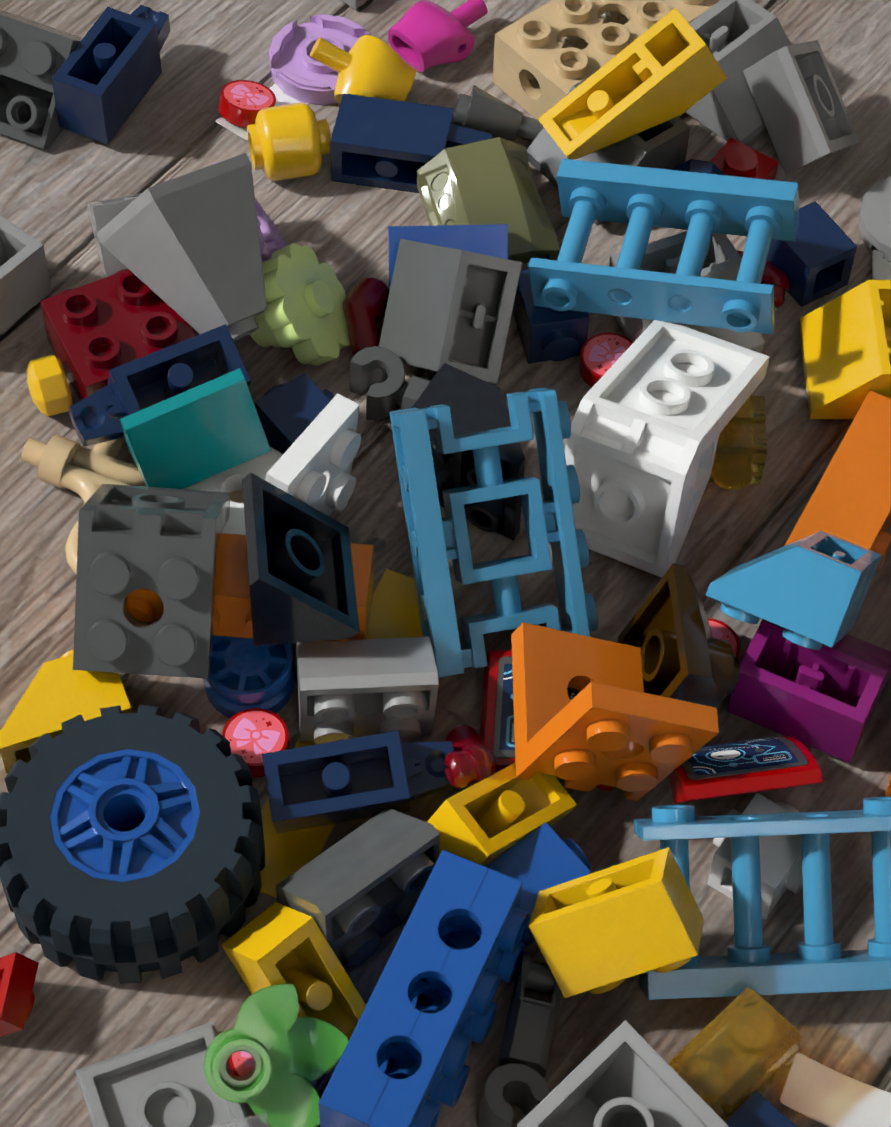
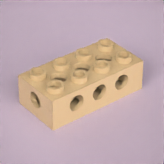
[493,0,720,119]

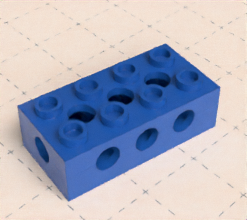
[318,850,529,1127]

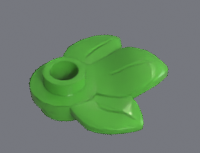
[203,984,349,1127]

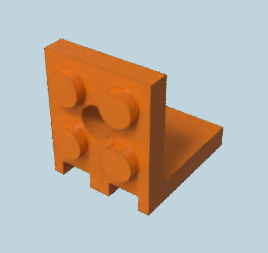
[511,622,719,801]

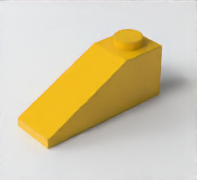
[538,8,727,160]

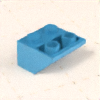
[706,531,882,650]

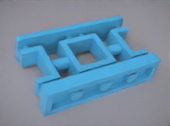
[389,388,598,677]

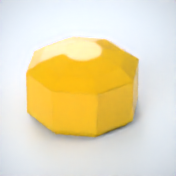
[27,354,73,417]

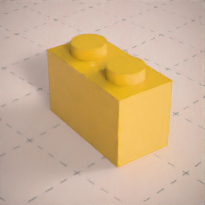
[528,847,704,998]

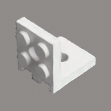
[184,393,361,535]

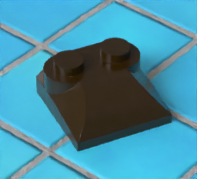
[618,564,740,708]

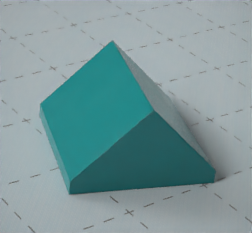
[120,368,271,489]

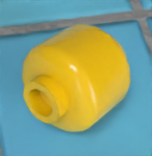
[247,102,331,181]

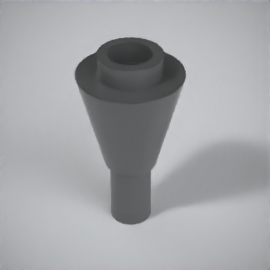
[454,85,543,141]

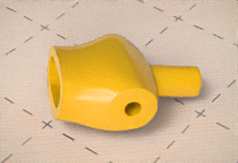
[310,35,417,105]

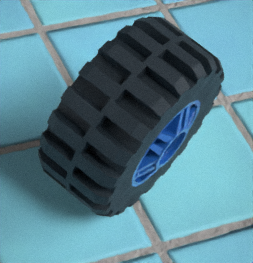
[0,705,265,984]

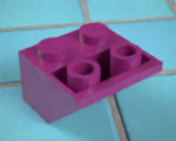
[727,619,891,763]

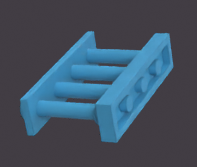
[528,159,799,334]
[634,797,891,1000]

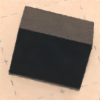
[242,473,360,646]

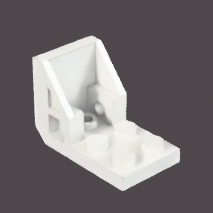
[565,320,770,578]

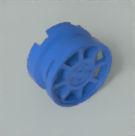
[203,635,295,718]

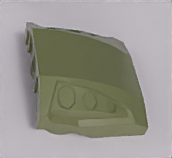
[417,137,560,264]

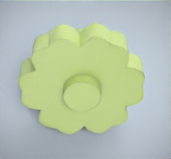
[250,243,350,366]

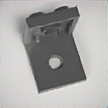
[73,484,231,679]

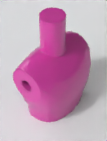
[388,0,488,72]

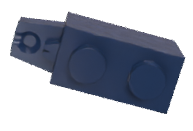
[51,5,170,144]
[330,93,493,193]
[69,324,251,447]
[262,730,454,834]

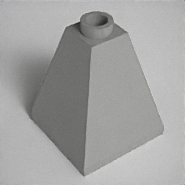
[96,153,267,342]

